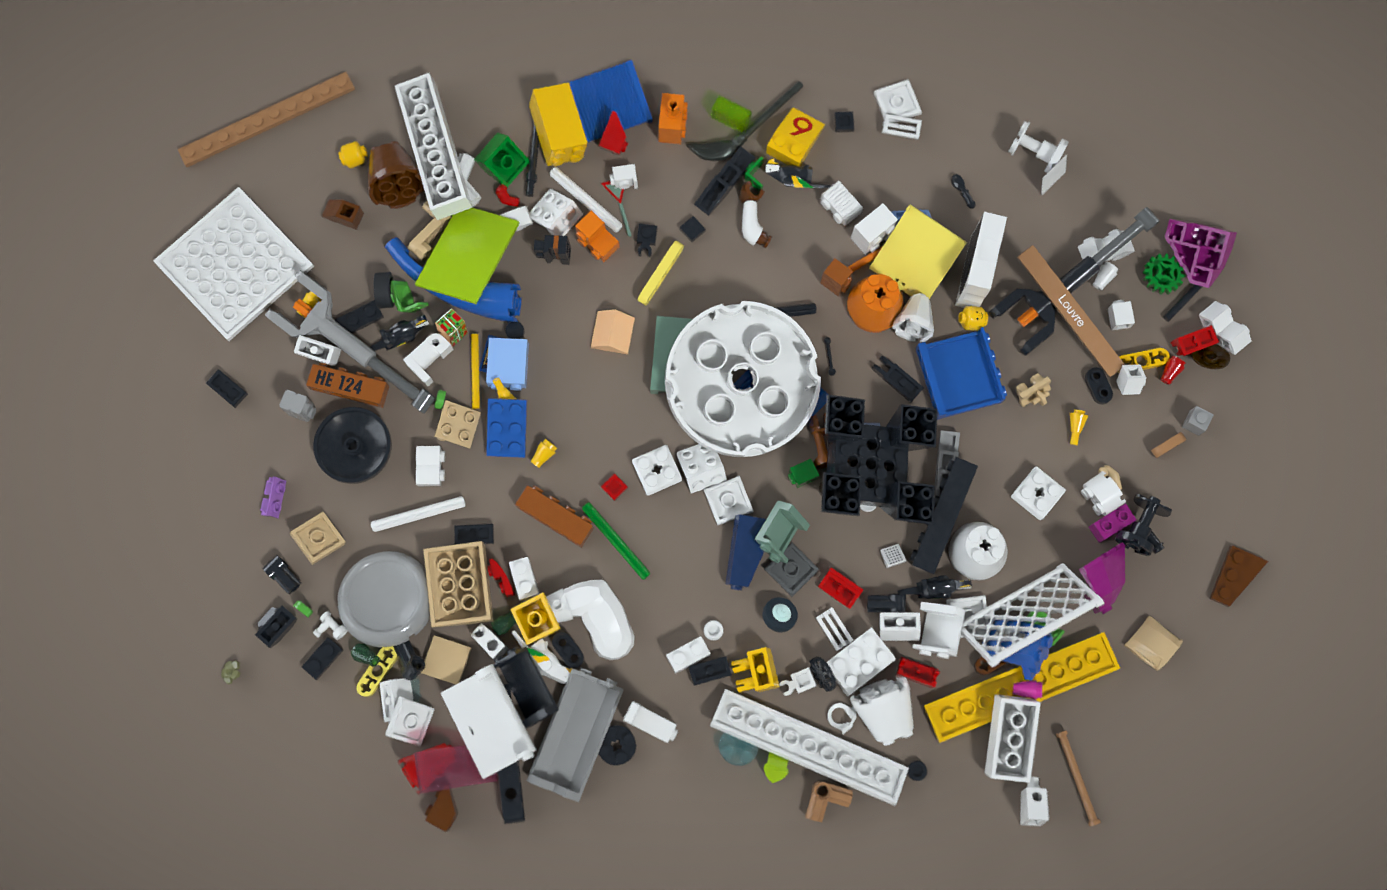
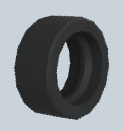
[374,272,394,308]

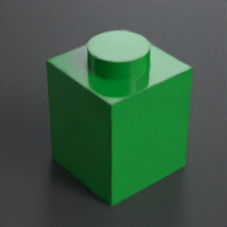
[788,458,819,488]

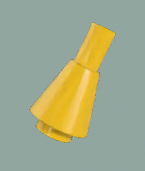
[493,377,516,399]
[1069,410,1088,445]

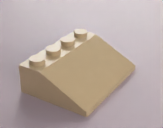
[424,541,494,627]

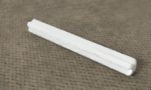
[550,167,622,232]
[371,496,465,532]

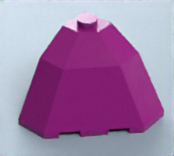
[1165,219,1237,288]
[1079,542,1125,614]

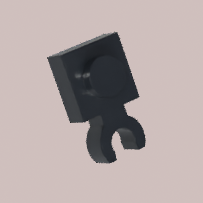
[637,224,658,258]

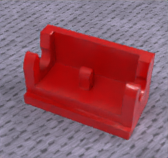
[1171,325,1219,356]
[818,568,863,609]
[895,656,940,688]

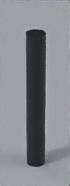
[1163,284,1203,322]

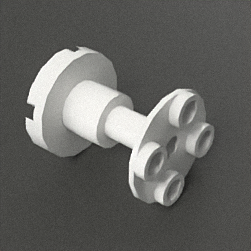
[1009,122,1069,173]

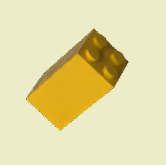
[529,83,588,166]

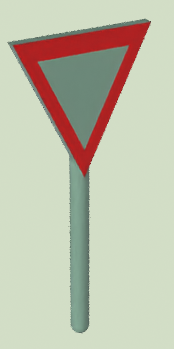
[600,181,631,237]

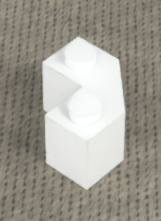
[1078,229,1135,264]
[1199,301,1252,355]

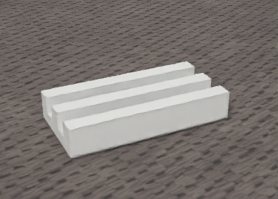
[882,114,922,139]
[816,608,853,651]

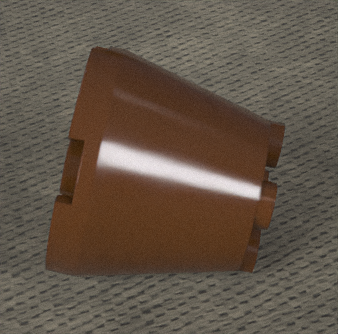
[368,141,424,209]

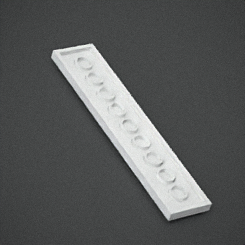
[710,689,909,806]

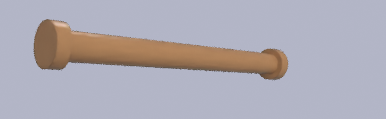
[1055,730,1101,826]

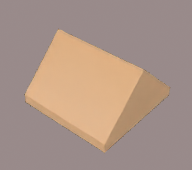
[591,309,635,355]

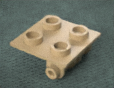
[434,400,481,449]

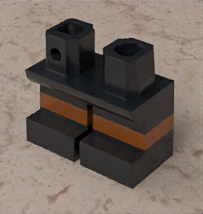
[534,235,571,265]

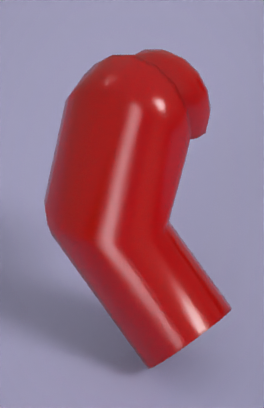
[496,185,520,207]

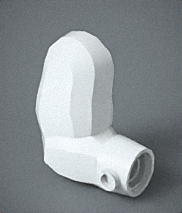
[546,580,635,660]

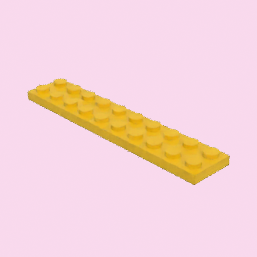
[924,632,1121,743]

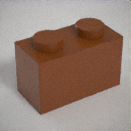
[820,258,853,296]

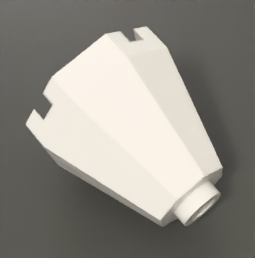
[892,293,934,342]

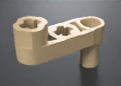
[408,201,452,261]

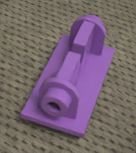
[260,477,286,518]

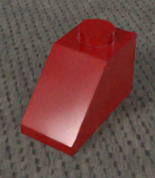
[599,111,629,156]

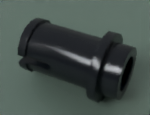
[1147,531,1165,554]

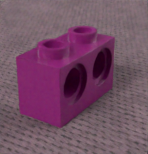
[1088,504,1137,543]

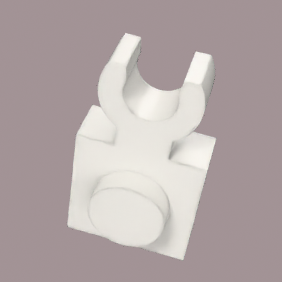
[779,667,817,696]

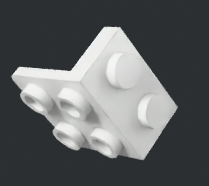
[677,444,727,493]

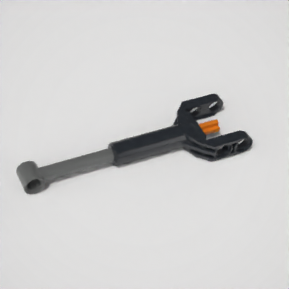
[988,207,1160,356]

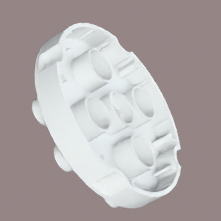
[665,301,821,457]

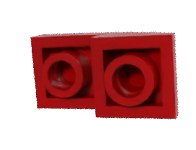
[487,559,515,597]

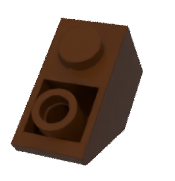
[322,200,364,230]
[425,784,458,832]

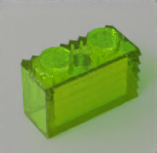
[711,95,752,133]

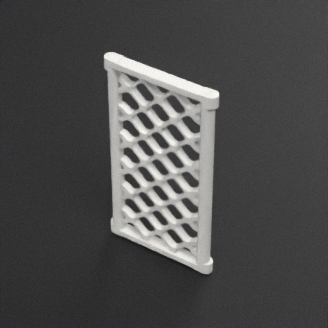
[961,563,1104,667]

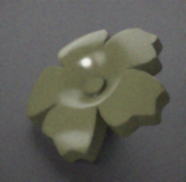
[221,661,241,684]

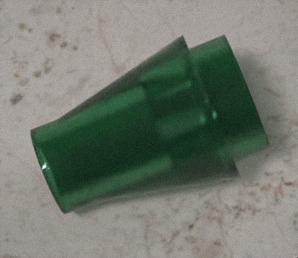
[490,611,516,636]
[351,643,380,667]

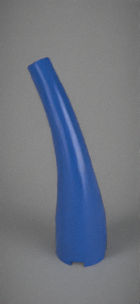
[385,237,522,322]

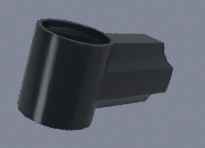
[262,555,302,595]
[867,594,906,613]
[393,640,426,681]

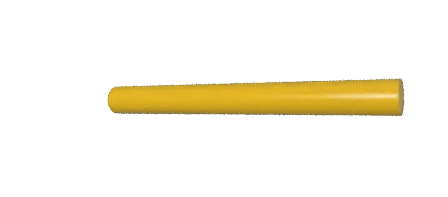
[471,334,480,409]

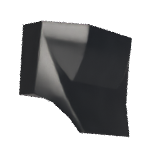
[255,605,298,648]

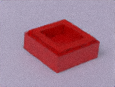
[601,473,628,501]

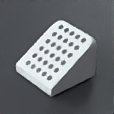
[880,544,906,568]

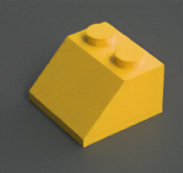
[511,593,561,645]

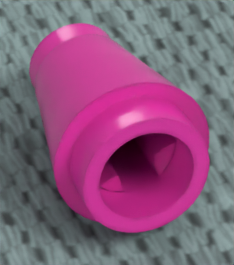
[1013,680,1042,700]

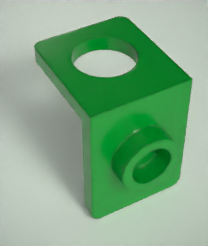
[744,156,764,192]

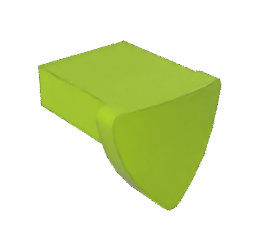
[764,752,789,783]

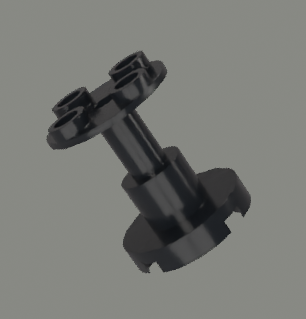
[1115,494,1172,556]

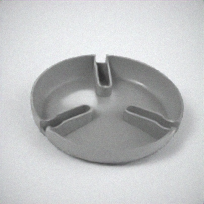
[337,551,431,647]

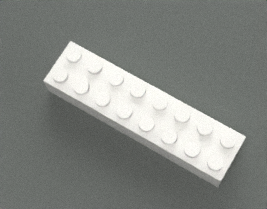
[395,73,473,220]

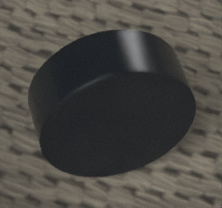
[505,322,525,339]
[907,761,927,781]

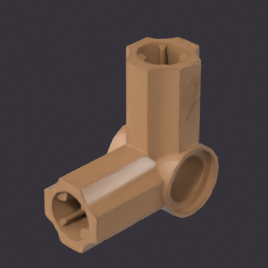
[805,780,853,822]

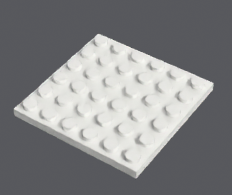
[153,187,314,341]

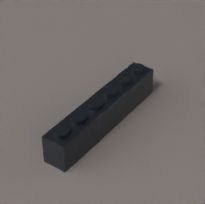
[909,457,978,574]

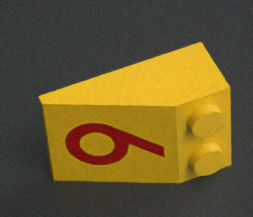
[766,107,825,167]

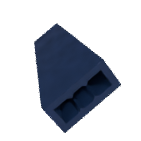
[725,514,766,591]

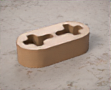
[1151,432,1187,458]

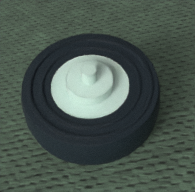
[762,597,798,633]

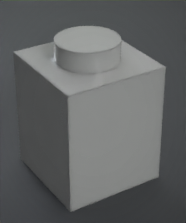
[1182,406,1214,436]

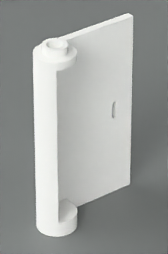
[441,664,536,779]

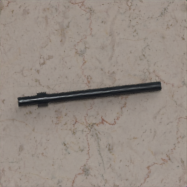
[525,124,539,197]

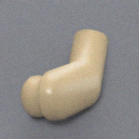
[1099,465,1122,490]

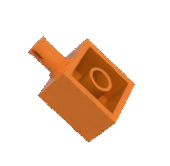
[659,93,688,144]

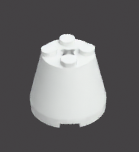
[948,522,1008,580]
[850,677,914,745]

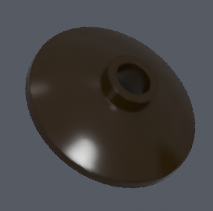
[1191,344,1230,370]

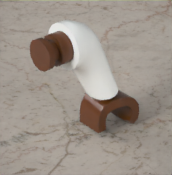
[739,181,772,248]

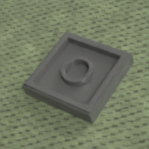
[764,543,819,597]

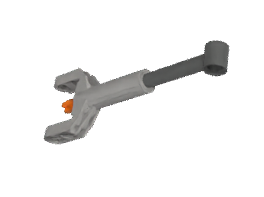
[265,270,436,414]

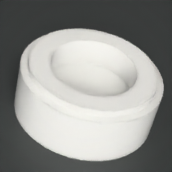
[704,620,723,641]

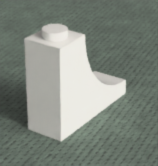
[624,702,678,743]

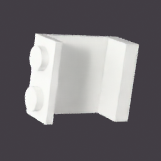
[913,602,965,659]

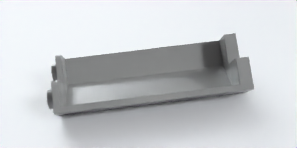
[526,668,624,802]

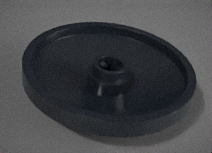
[313,407,392,484]

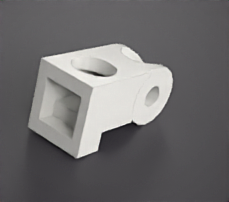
[471,623,509,660]

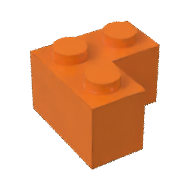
[575,210,620,262]

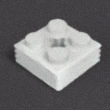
[632,445,682,496]
[1011,466,1066,520]

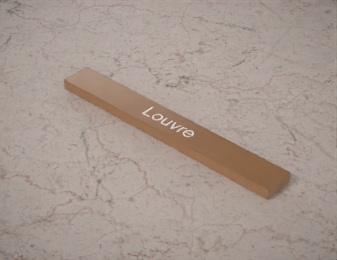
[1017,245,1125,377]

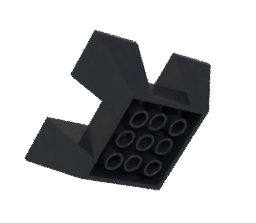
[821,395,937,525]

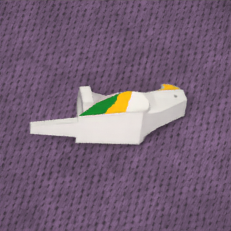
[512,630,572,684]

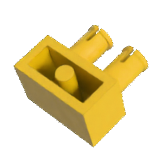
[731,647,780,693]

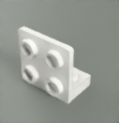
[529,189,583,236]

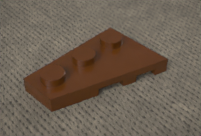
[1210,545,1269,607]

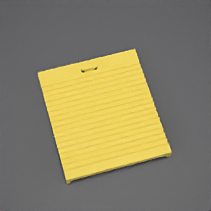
[869,204,967,299]

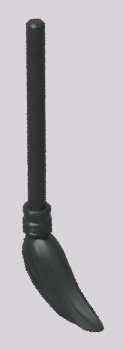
[686,81,803,161]

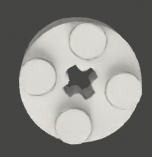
[1081,471,1126,516]

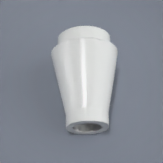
[1092,262,1118,291]

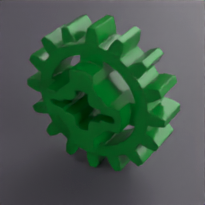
[1142,254,1185,295]

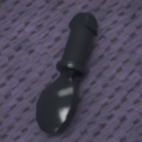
[951,174,976,209]

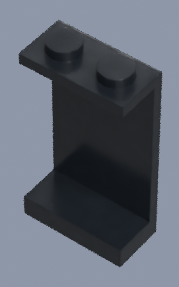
[493,647,559,729]

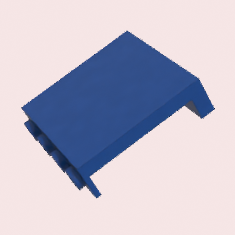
[915,327,1007,420]

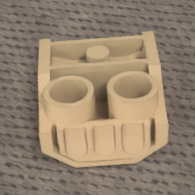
[1124,616,1183,671]

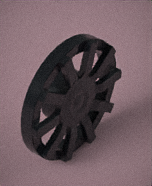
[809,656,836,692]

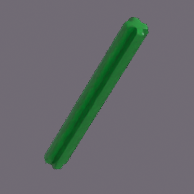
[582,503,650,580]

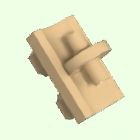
[1016,373,1051,407]

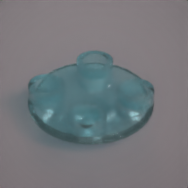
[719,732,758,766]

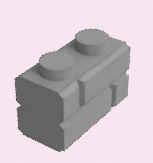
[279,389,316,422]

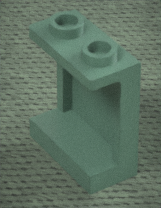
[755,501,810,563]

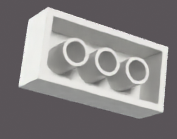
[985,694,1040,783]

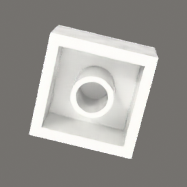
[851,204,898,255]

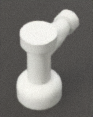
[313,611,348,640]

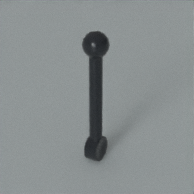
[824,337,836,376]

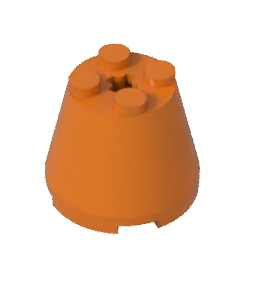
[847,274,904,333]

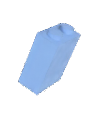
[486,338,529,391]

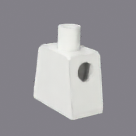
[1020,777,1049,826]

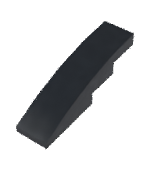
[694,146,756,216]

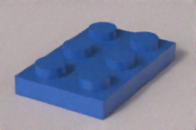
[487,398,527,458]

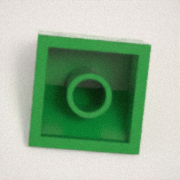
[474,132,530,188]

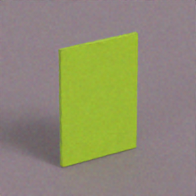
[415,208,520,304]

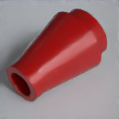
[1160,356,1186,385]

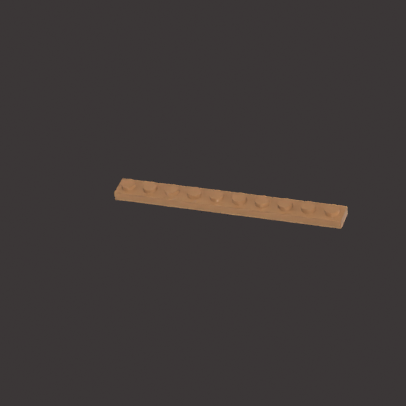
[178,72,355,168]

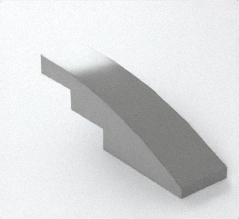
[934,430,960,498]

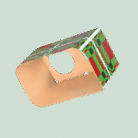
[435,309,468,347]

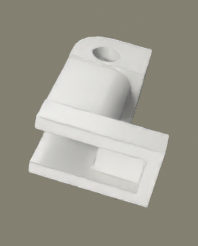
[403,333,454,386]

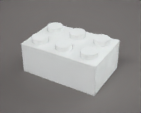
[827,627,896,696]

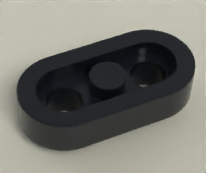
[1085,367,1113,405]
[552,632,584,668]

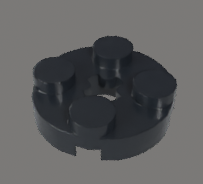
[598,725,636,766]

